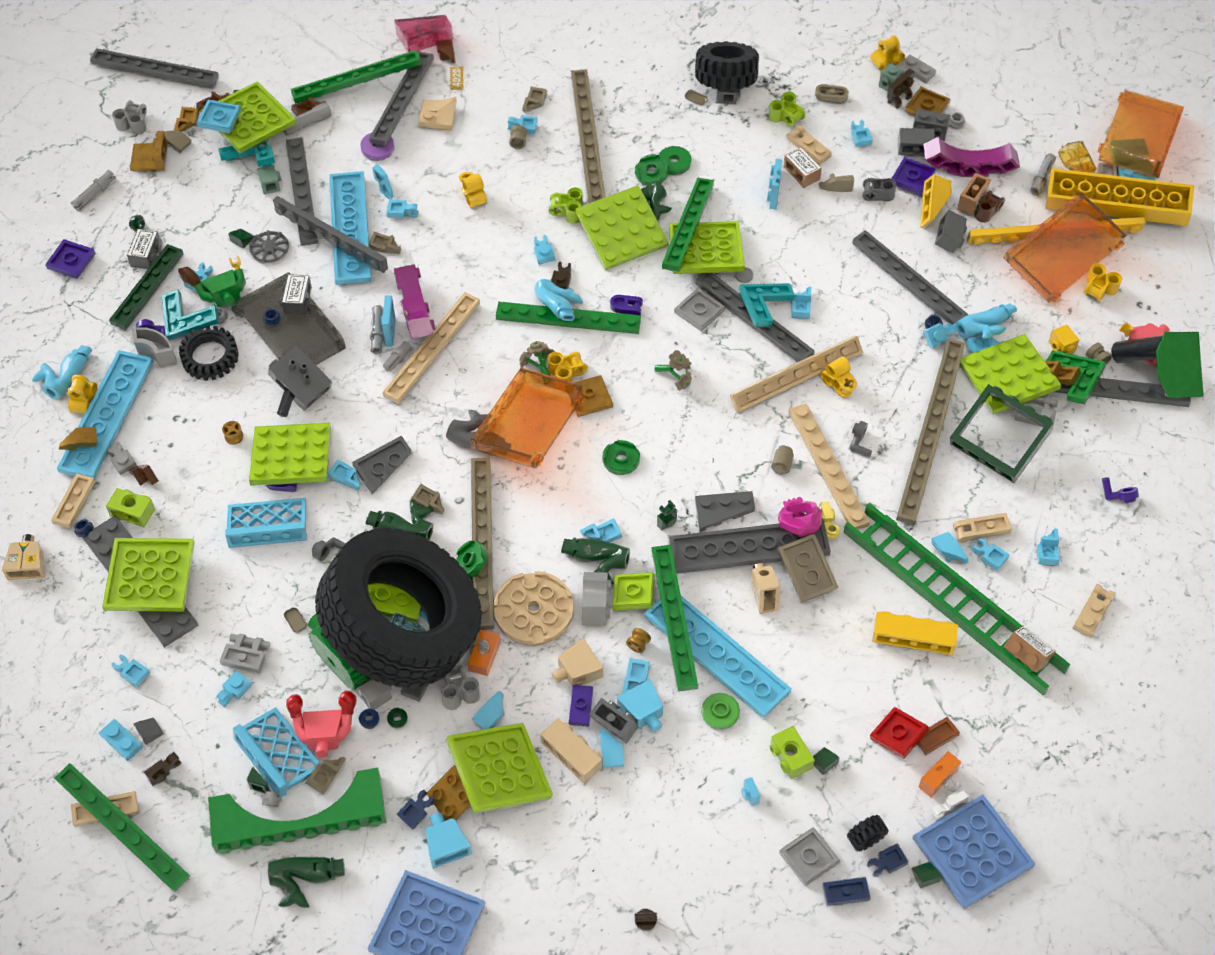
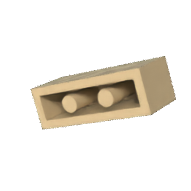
[540,718,602,784]

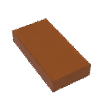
[917,716,960,755]

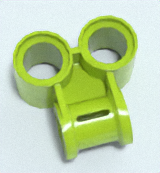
[769,91,806,127]
[548,187,583,224]

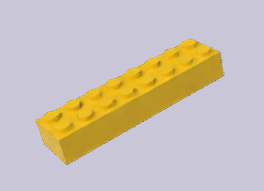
[1045,168,1194,226]

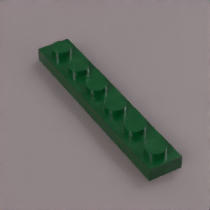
[109,244,184,330]

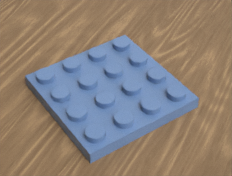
[912,794,1035,909]
[368,870,486,955]

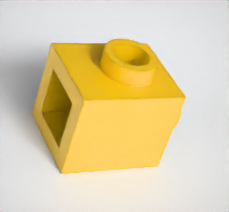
[1048,324,1080,354]

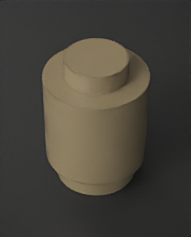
[771,445,794,475]

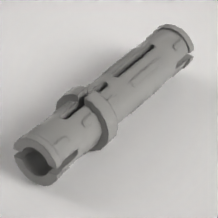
[1030,153,1056,196]
[71,170,116,211]
[370,305,384,354]

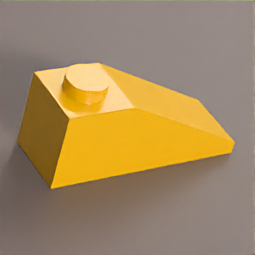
[920,174,952,228]

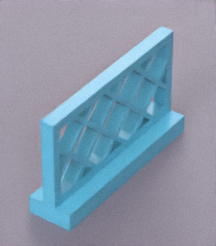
[225,498,307,548]
[233,707,320,798]

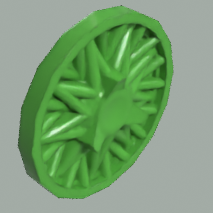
[701,693,740,729]

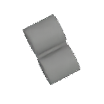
[112,101,147,135]
[441,665,481,710]

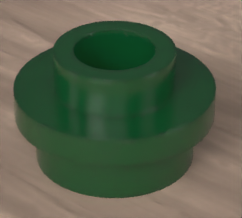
[129,215,145,232]
[387,708,408,728]

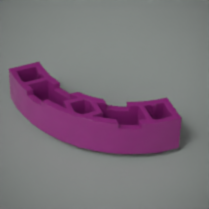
[923,137,1020,177]
[393,264,436,339]

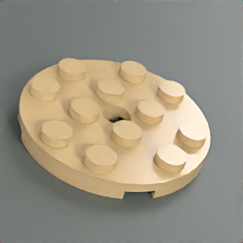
[494,571,574,645]

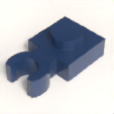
[396,789,435,830]
[867,843,909,877]

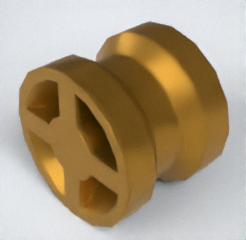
[222,421,243,445]
[626,628,651,653]

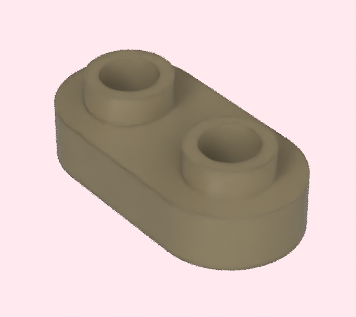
[815,84,849,103]

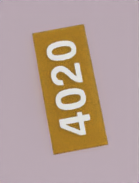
[450,67,463,90]

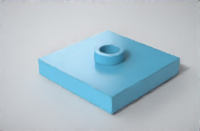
[197,100,241,133]
[381,295,396,347]

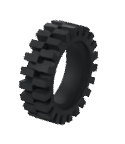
[179,325,239,381]

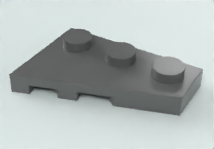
[695,491,755,533]

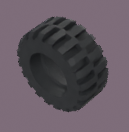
[695,41,759,90]

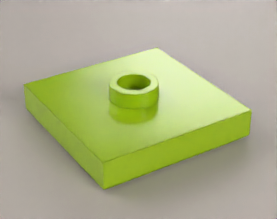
[612,572,655,611]

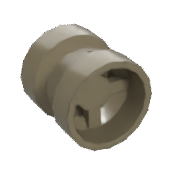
[509,125,527,149]
[1086,342,1112,365]

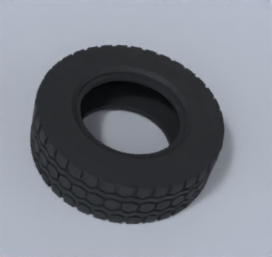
[315,528,482,688]

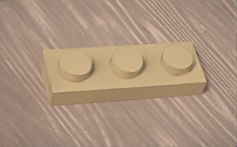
[51,473,95,529]
[71,791,139,827]

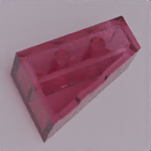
[394,15,453,52]

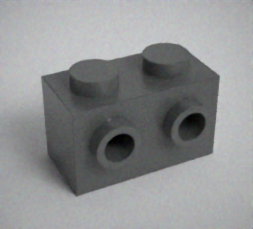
[913,109,950,141]
[898,128,934,156]
[935,210,967,253]
[589,698,639,744]

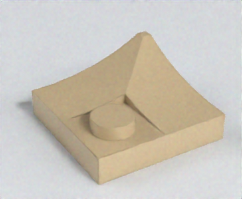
[419,97,457,131]

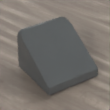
[133,717,164,745]

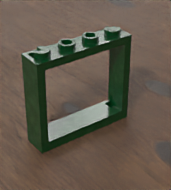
[950,384,1054,484]

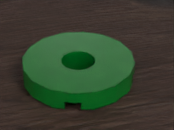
[659,146,691,175]
[635,154,669,186]
[602,440,640,475]
[456,540,487,578]

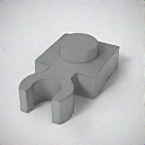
[108,442,137,475]

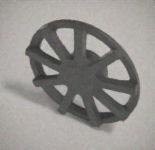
[249,230,289,263]

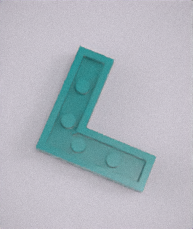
[218,139,275,167]
[738,283,795,327]
[161,289,219,341]

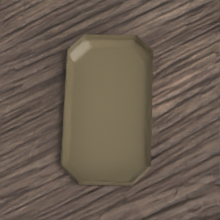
[684,90,707,105]
[284,607,307,633]

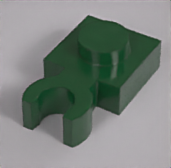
[657,500,677,530]

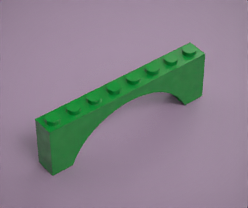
[208,768,387,854]

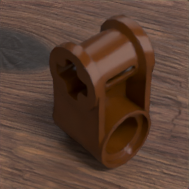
[975,190,1005,223]

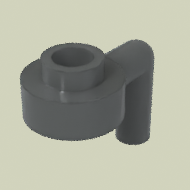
[850,421,872,458]
[312,537,346,561]

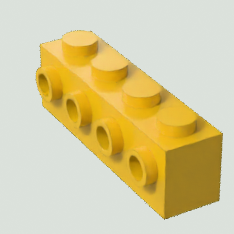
[872,611,958,655]

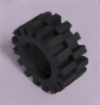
[847,815,889,852]

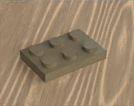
[777,533,838,603]

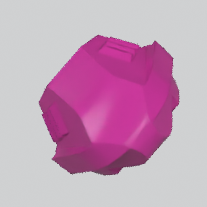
[778,497,823,537]

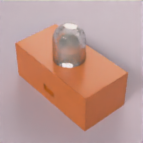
[468,629,501,676]
[919,751,961,798]

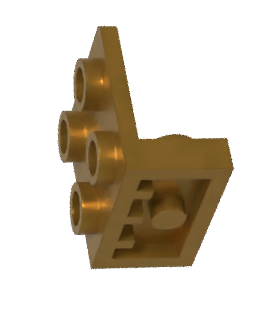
[130,131,168,171]
[427,765,471,821]

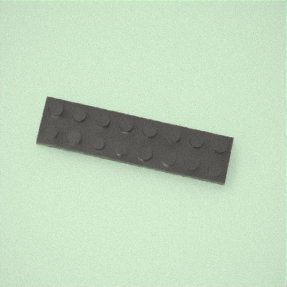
[82,515,199,648]
[669,518,831,573]

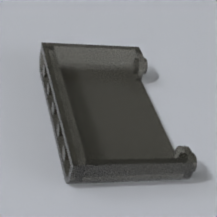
[231,272,346,365]

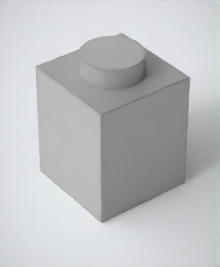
[358,679,392,710]

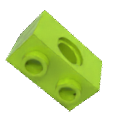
[106,488,155,527]
[769,725,815,779]

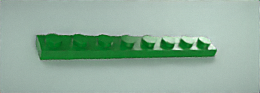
[290,50,422,104]
[662,177,714,272]
[495,301,641,334]
[651,544,698,692]
[54,763,190,893]

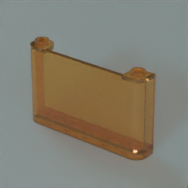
[1097,89,1185,178]
[1003,192,1127,303]
[471,367,584,469]

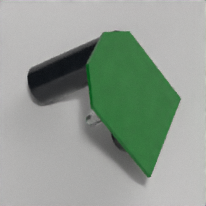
[1111,332,1204,398]

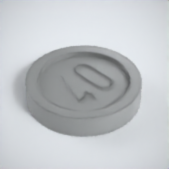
[736,267,753,283]

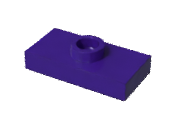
[569,685,593,727]

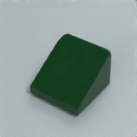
[228,229,255,249]
[813,747,839,775]
[246,767,271,794]
[911,862,942,888]

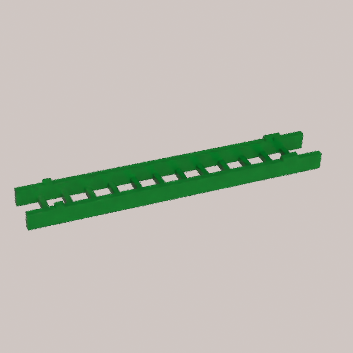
[843,503,1071,696]

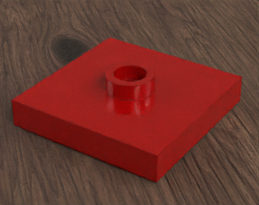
[870,707,929,759]

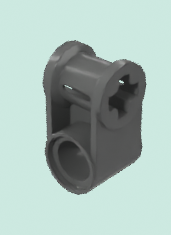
[863,178,896,201]

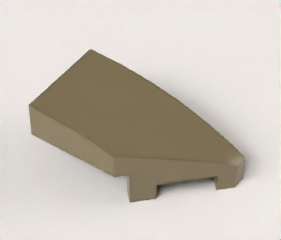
[522,86,547,112]
[155,130,191,153]
[819,173,854,192]
[369,232,401,254]
[411,484,445,515]
[305,757,346,795]

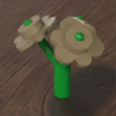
[519,341,554,382]
[654,350,692,391]

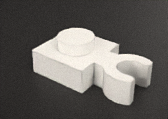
[932,790,968,821]

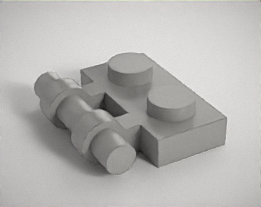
[1015,395,1059,426]
[220,633,271,673]

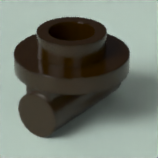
[635,909,657,931]

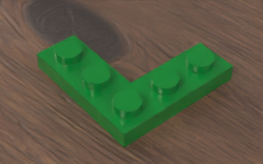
[1046,350,1106,405]

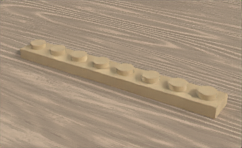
[382,292,480,404]
[730,335,864,412]
[789,403,870,530]

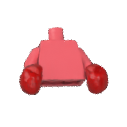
[286,690,357,758]

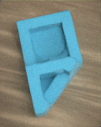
[372,164,393,200]
[792,287,812,319]
[965,337,1004,353]
[328,459,360,490]
[580,518,623,542]
[1037,529,1060,565]
[932,531,968,564]
[622,658,650,693]
[472,691,504,729]
[599,729,624,768]

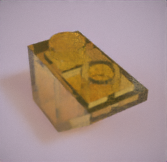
[1057,140,1097,173]

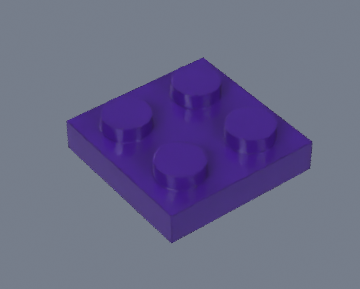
[891,156,936,196]
[45,239,96,279]

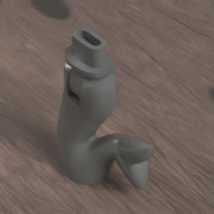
[446,410,512,457]

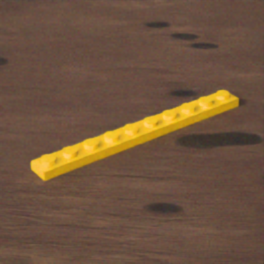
[967,217,1146,245]

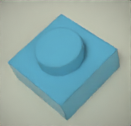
[741,777,760,807]

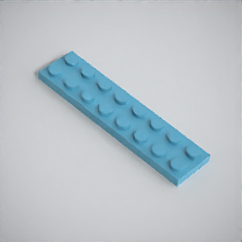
[329,171,371,285]
[57,350,154,479]
[644,596,792,719]

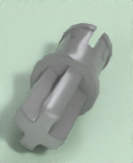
[383,341,412,372]

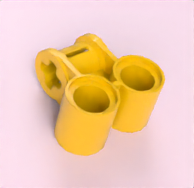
[870,35,905,71]
[459,172,487,208]
[1083,263,1122,302]
[547,352,588,389]
[821,357,857,398]
[67,375,98,414]

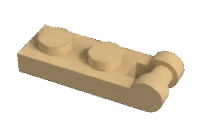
[786,125,832,164]
[953,513,1012,543]
[1072,584,1116,638]

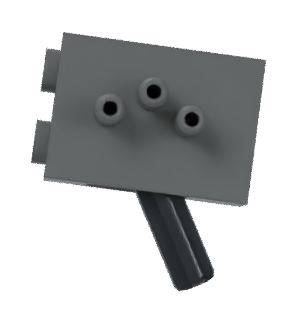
[268,345,332,417]

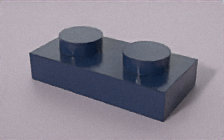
[822,877,871,906]

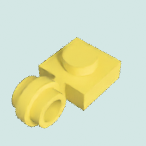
[821,501,840,539]

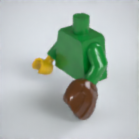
[178,255,246,307]

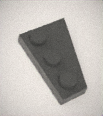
[352,435,411,494]

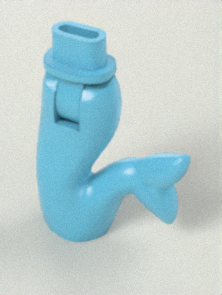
[534,279,583,321]
[956,303,1017,339]
[32,345,92,399]

